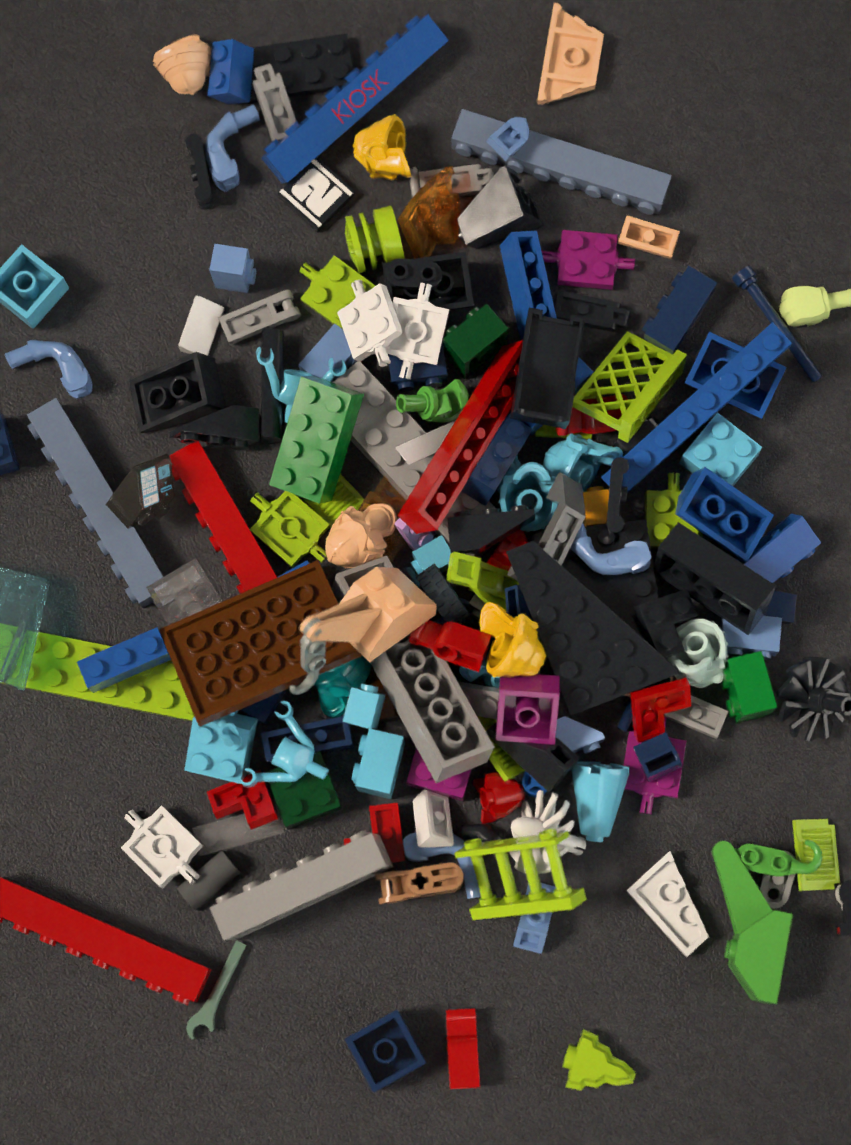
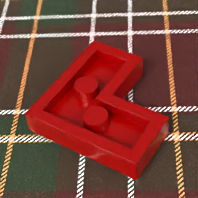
[630,678,692,742]
[207,770,278,830]
[344,802,405,863]

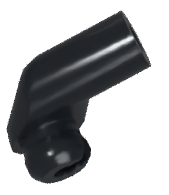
[462,823,502,842]

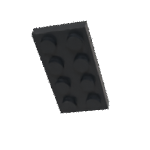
[248,33,353,104]

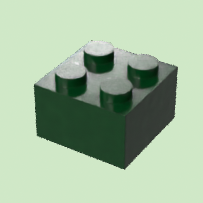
[443,304,509,379]
[266,752,342,830]

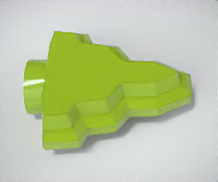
[562,1029,636,1090]

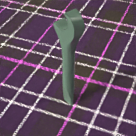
[187,940,247,1039]

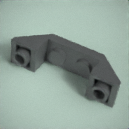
[507,472,586,581]

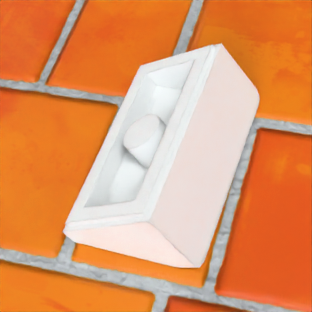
[178,295,224,356]
[413,789,454,848]

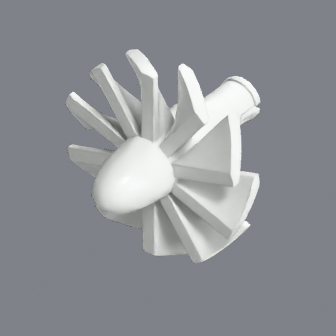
[509,790,586,874]

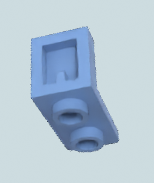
[513,883,556,954]

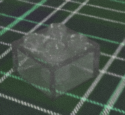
[146,558,222,625]

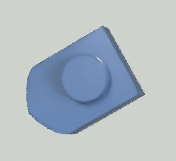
[486,117,529,161]

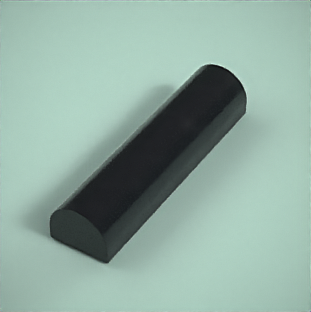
[261,328,284,444]

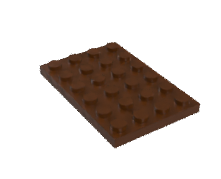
[159,560,362,727]

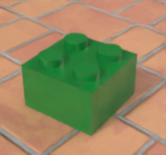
[720,651,777,723]

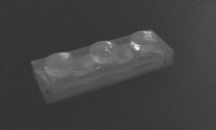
[193,805,285,857]

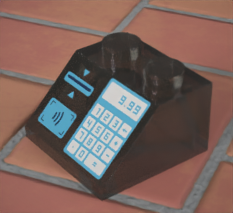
[105,454,175,529]

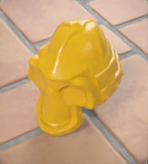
[353,114,412,180]
[480,602,546,678]

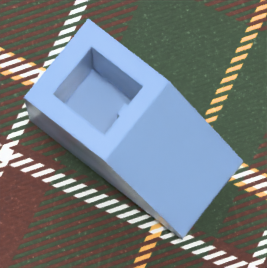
[555,716,605,754]

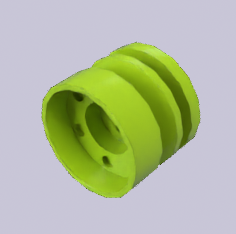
[345,205,405,273]

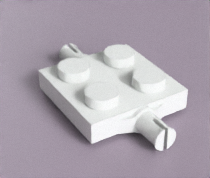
[337,280,403,367]
[386,283,449,380]
[121,805,203,889]

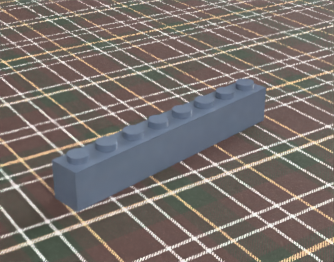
[451,109,672,215]
[27,398,172,608]

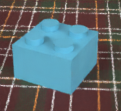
[0,244,69,329]
[679,412,762,486]
[184,714,258,784]
[351,729,405,799]

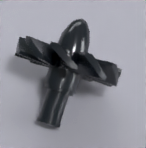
[777,656,851,741]

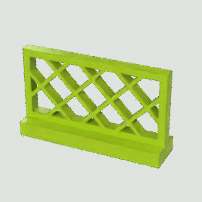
[573,331,687,443]

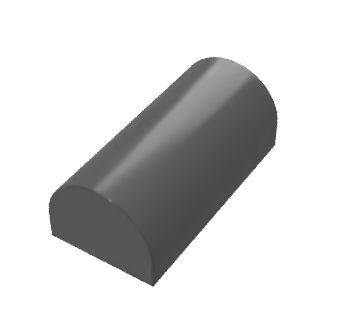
[177,851,241,911]

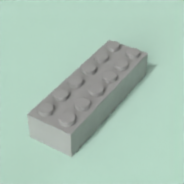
[210,830,394,941]

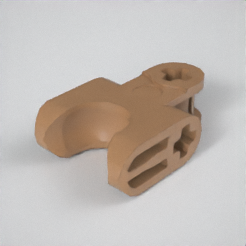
[375,862,464,905]

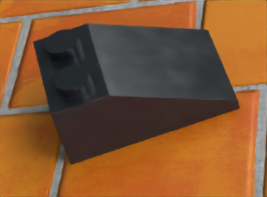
[129,351,226,433]

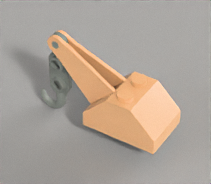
[290,567,437,694]

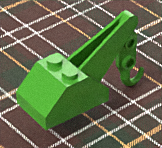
[712,840,823,1004]

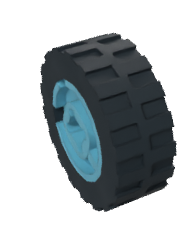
[415,563,470,624]

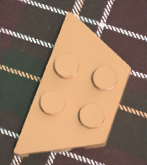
[537,3,604,105]

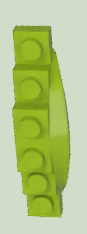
[446,552,519,612]

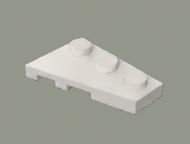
[626,851,709,957]

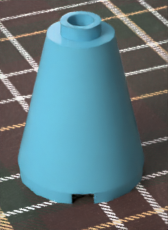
[571,761,629,842]

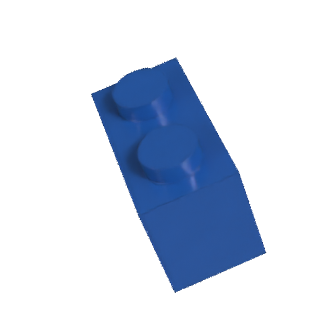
[208,39,254,105]

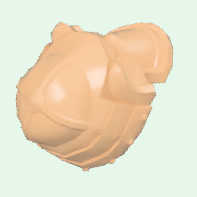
[153,35,212,95]
[325,503,397,568]

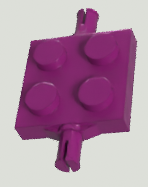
[541,230,635,290]
[624,717,687,815]

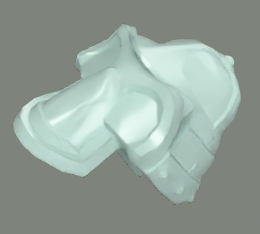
[667,619,729,688]

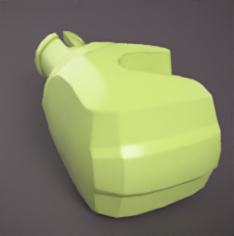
[780,286,851,327]

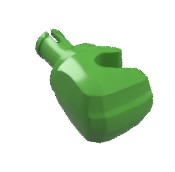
[396,379,469,423]

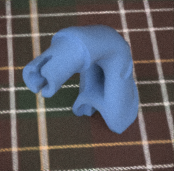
[204,104,260,191]
[5,340,92,399]
[570,523,651,575]
[403,832,481,899]

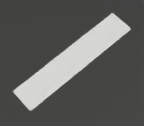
[395,420,456,465]

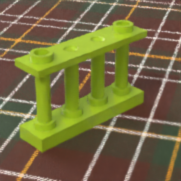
[454,828,587,920]

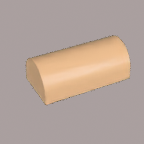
[618,216,680,259]

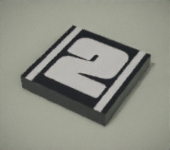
[278,157,355,233]

